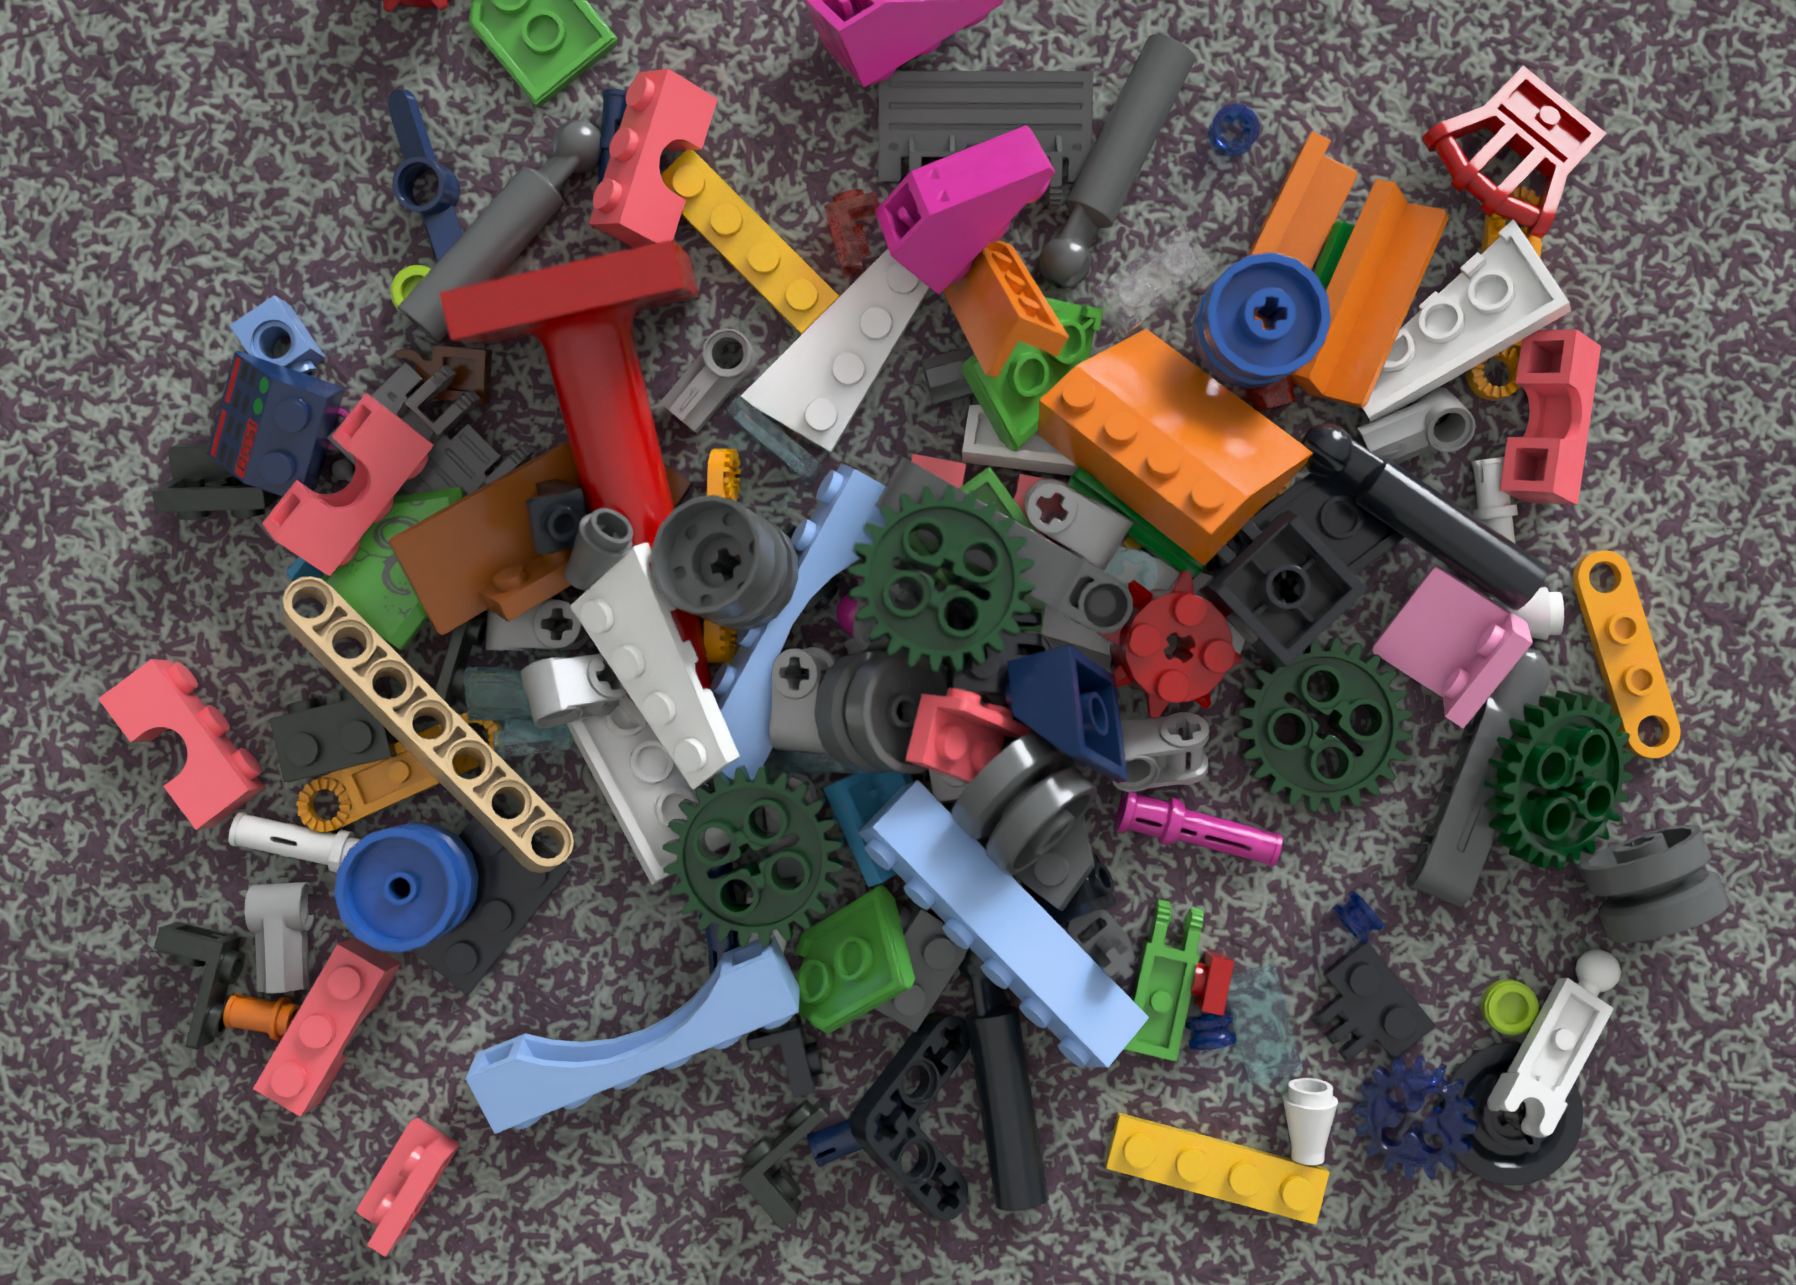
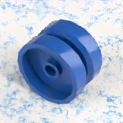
[1192,252,1331,389]
[334,821,479,952]

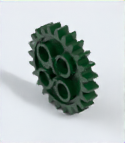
[847,485,1036,674]
[1233,637,1413,812]
[1484,690,1634,869]
[663,765,845,947]

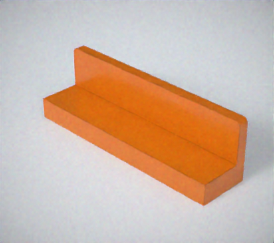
[1247,131,1357,329]
[1290,179,1449,408]
[943,240,1069,378]

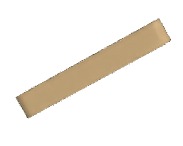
[282,576,574,873]

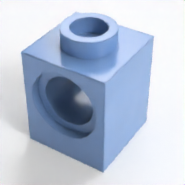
[229,295,326,377]

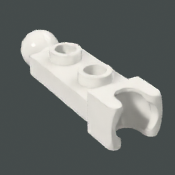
[1487,949,1621,1138]

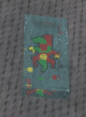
[726,394,824,484]
[1227,964,1303,1084]

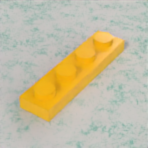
[661,150,840,335]
[1104,1112,1330,1225]

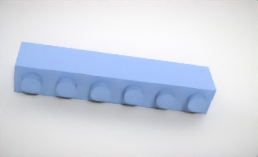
[858,780,1149,1068]

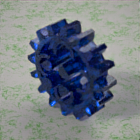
[1353,1056,1478,1180]

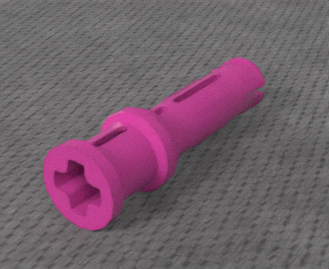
[1114,791,1283,867]

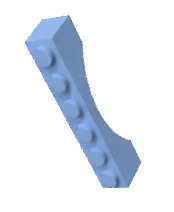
[711,463,885,780]
[466,933,800,1134]

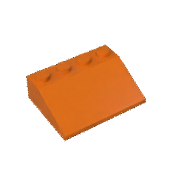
[1038,329,1313,565]

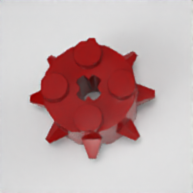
[1097,570,1242,719]

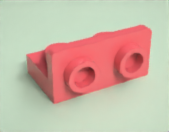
[906,688,1031,785]
[357,1118,460,1257]

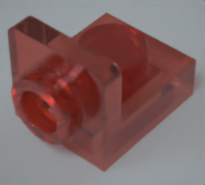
[824,189,879,279]

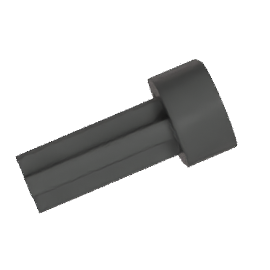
[1066,909,1135,979]

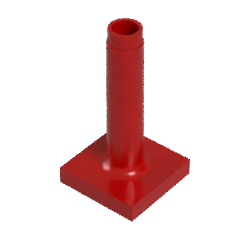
[439,240,712,689]

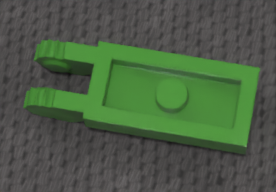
[1124,899,1204,1062]

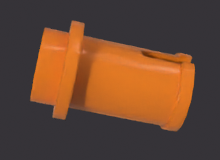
[223,993,300,1041]

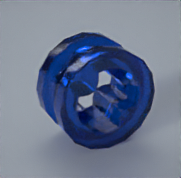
[1208,104,1260,157]
[1331,891,1385,945]
[1185,1011,1238,1050]

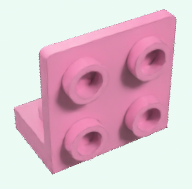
[1372,565,1533,729]

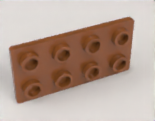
[389,440,581,635]

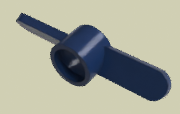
[388,90,462,263]

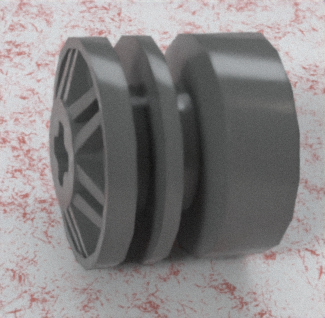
[651,495,798,631]

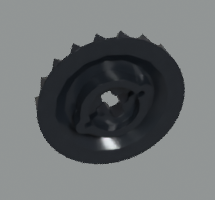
[1439,1041,1583,1185]

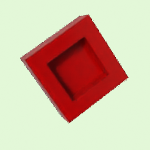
[1190,950,1234,1016]

